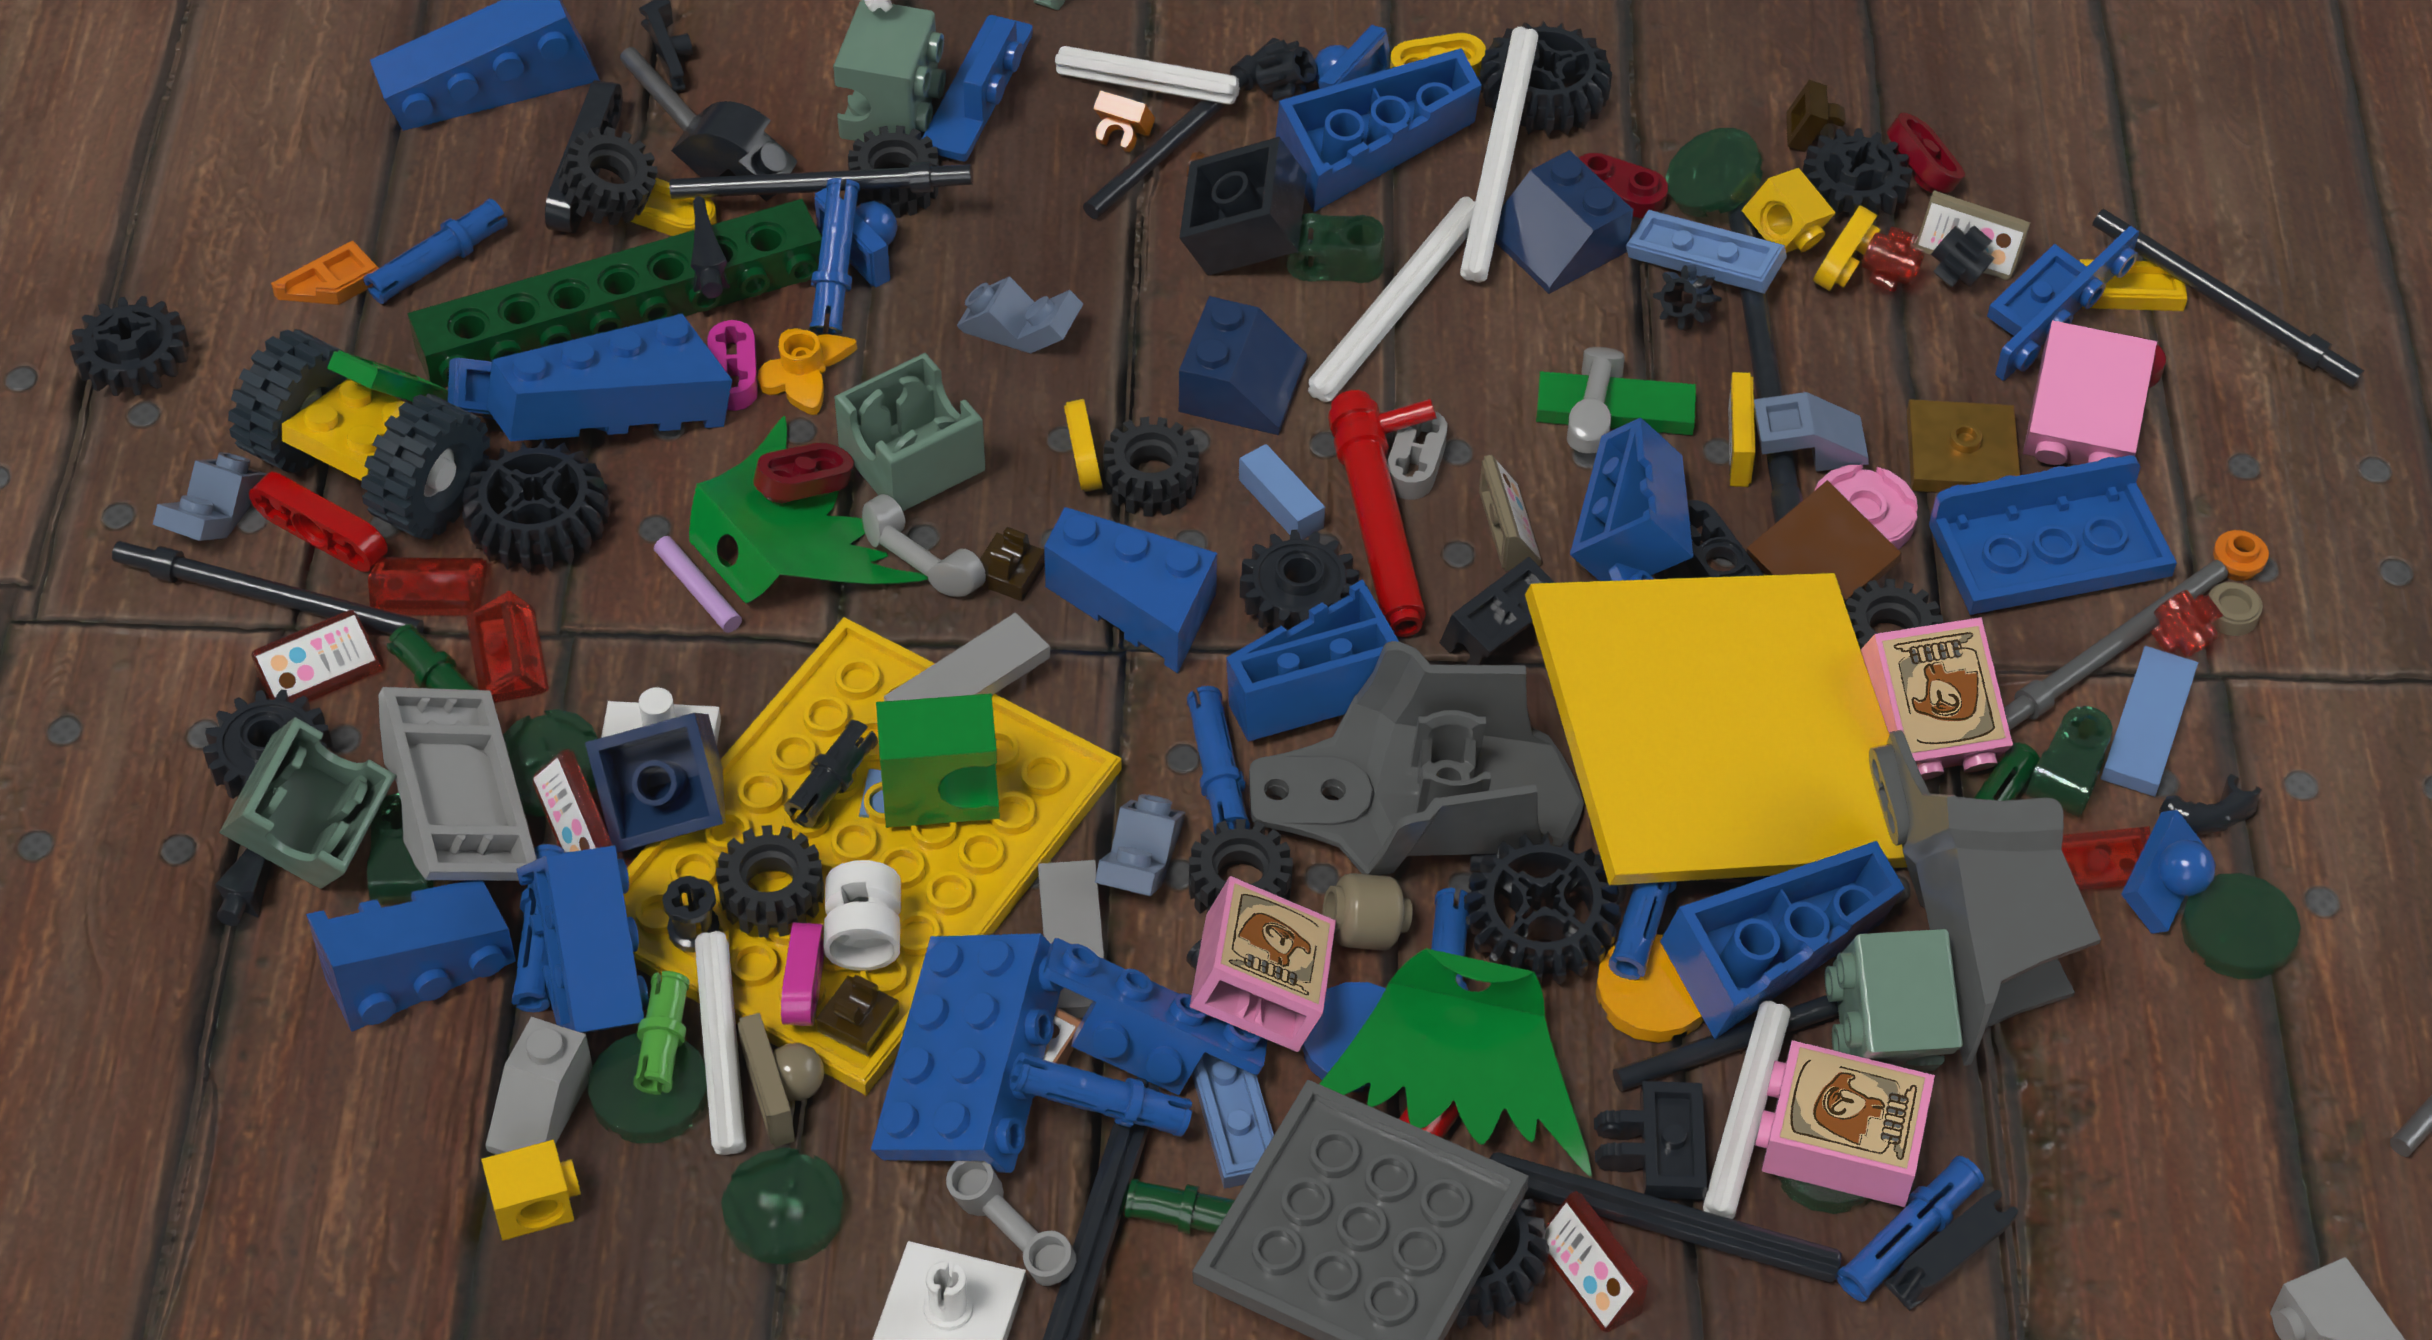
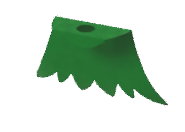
[689,416,928,604]
[1319,948,1592,1176]

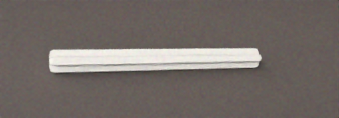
[1460,26,1538,283]
[1308,196,1475,403]

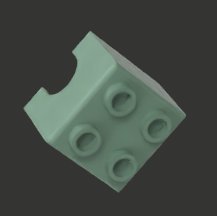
[833,0,946,142]
[834,352,985,511]
[219,717,396,889]
[1825,929,1963,1072]

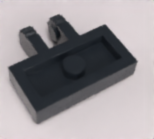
[1594,1081,1707,1200]

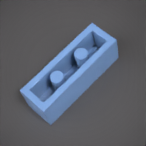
[1239,444,1325,539]

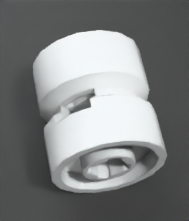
[824,860,901,971]

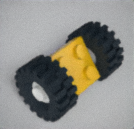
[228,329,490,540]

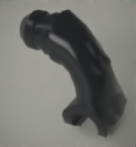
[2159,774,2262,836]

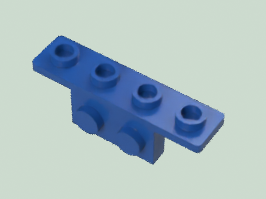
[922,15,1033,161]
[1987,226,2139,381]
[1043,938,1267,1095]

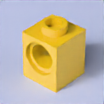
[1741,168,1835,253]
[481,1139,581,1241]

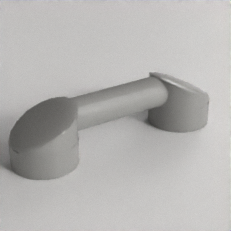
[1567,347,1625,453]
[862,494,986,597]
[946,1161,1077,1286]

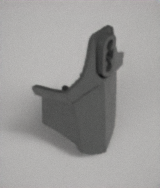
[1249,641,1584,876]
[1869,730,2101,1066]

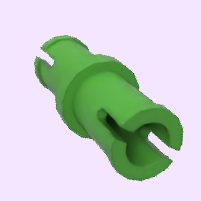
[633,971,690,1095]

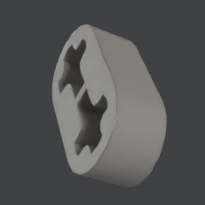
[1388,411,1447,500]

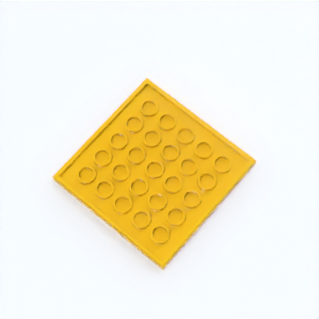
[1525,573,1907,885]

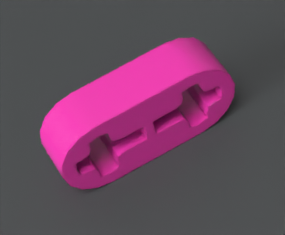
[708,320,758,411]
[781,922,825,1026]

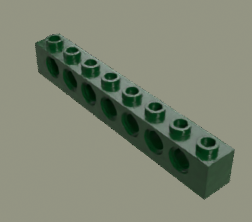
[407,199,822,388]

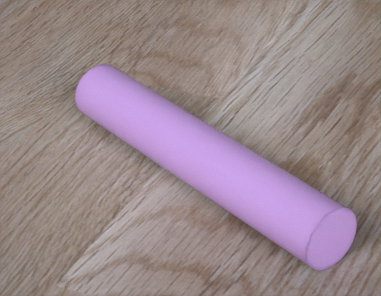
[654,536,742,633]

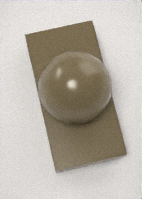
[738,1013,825,1147]

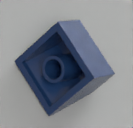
[1495,150,1633,294]
[1178,296,1307,435]
[585,712,726,853]

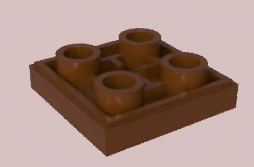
[1747,480,1902,604]

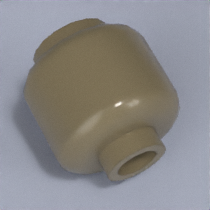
[1322,873,1412,950]

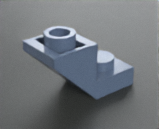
[957,276,1083,353]
[1754,392,1869,472]
[153,452,266,541]
[1095,794,1186,896]

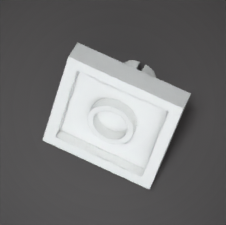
[873,1241,1026,1340]

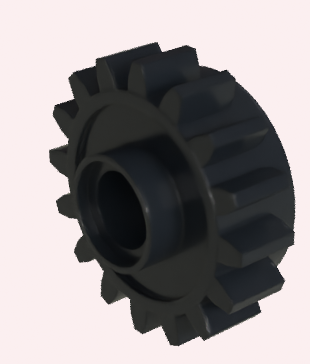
[1239,529,1359,631]
[203,689,333,799]

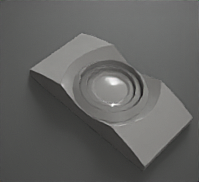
[379,687,537,881]

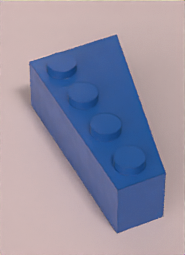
[370,0,600,131]
[1275,48,1481,213]
[486,314,732,441]
[1660,841,1905,1039]

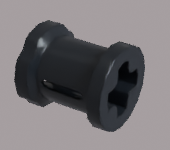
[662,876,721,952]

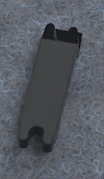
[639,0,693,92]
[1884,1190,2018,1311]

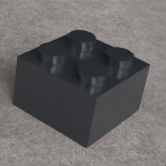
[1179,136,1307,276]

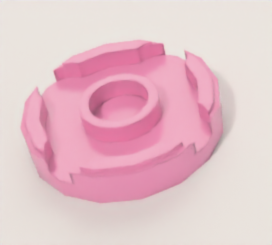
[1815,465,1918,549]

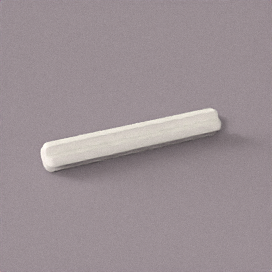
[1055,46,1240,105]
[695,931,746,1155]
[1703,1001,1791,1219]

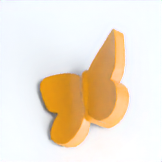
[757,328,858,415]

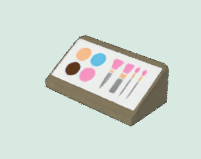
[1916,191,2031,280]
[1479,455,1542,572]

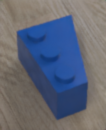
[1570,417,1693,581]
[1044,507,1217,674]
[1226,579,1399,741]
[516,845,649,1034]
[306,880,516,1032]

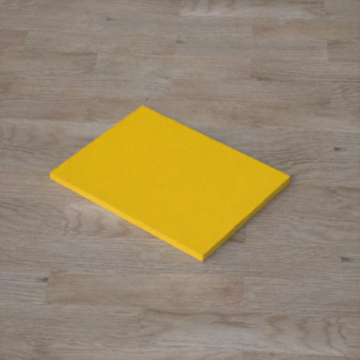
[623,617,1122,1096]

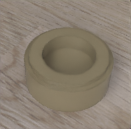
[2204,582,2263,636]

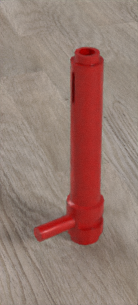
[1328,390,1437,637]

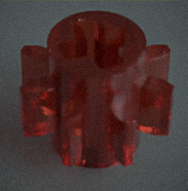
[1862,226,1925,292]
[2150,590,2223,658]

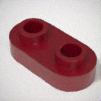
[1887,113,1965,193]
[1579,153,1668,218]
[753,443,854,503]

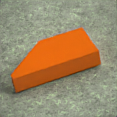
[271,240,379,305]

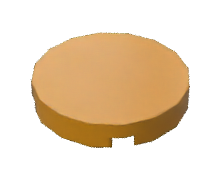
[1595,934,1704,1043]

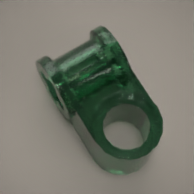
[1287,213,1385,283]
[2026,706,2113,818]
[367,793,434,906]

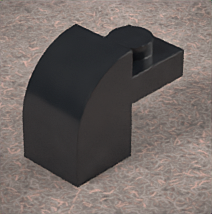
[671,101,798,202]

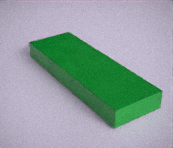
[327,350,448,402]
[1536,371,1696,435]

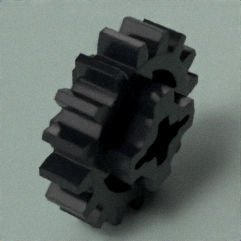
[1802,128,1912,220]
[70,296,190,396]

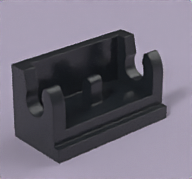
[1439,557,1555,665]

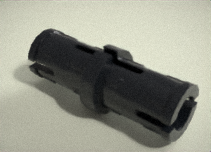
[784,720,878,828]

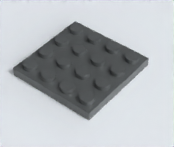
[1192,1080,1528,1340]

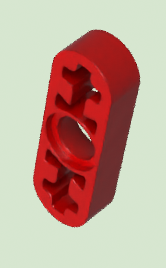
[249,472,388,572]

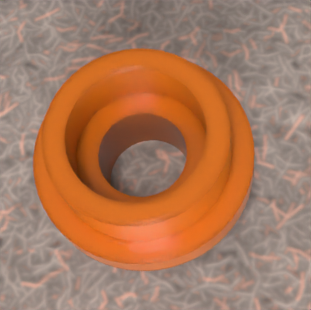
[2213,530,2269,581]

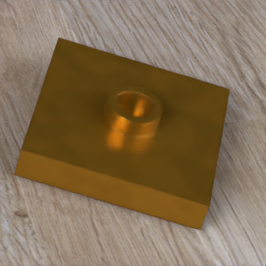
[1907,399,2020,492]

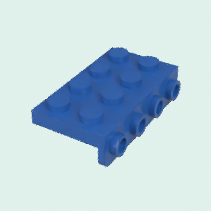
[1929,455,2177,615]
[871,933,1064,1173]

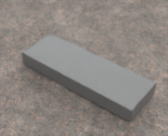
[884,613,1050,701]
[1038,860,1104,1018]

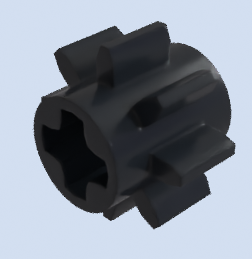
[1256,39,1317,102]
[1931,225,1995,288]
[1653,265,1722,330]

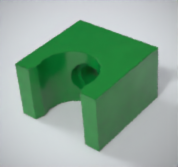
[876,693,1000,828]

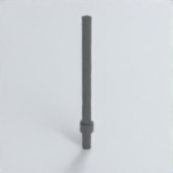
[2004,560,2228,731]

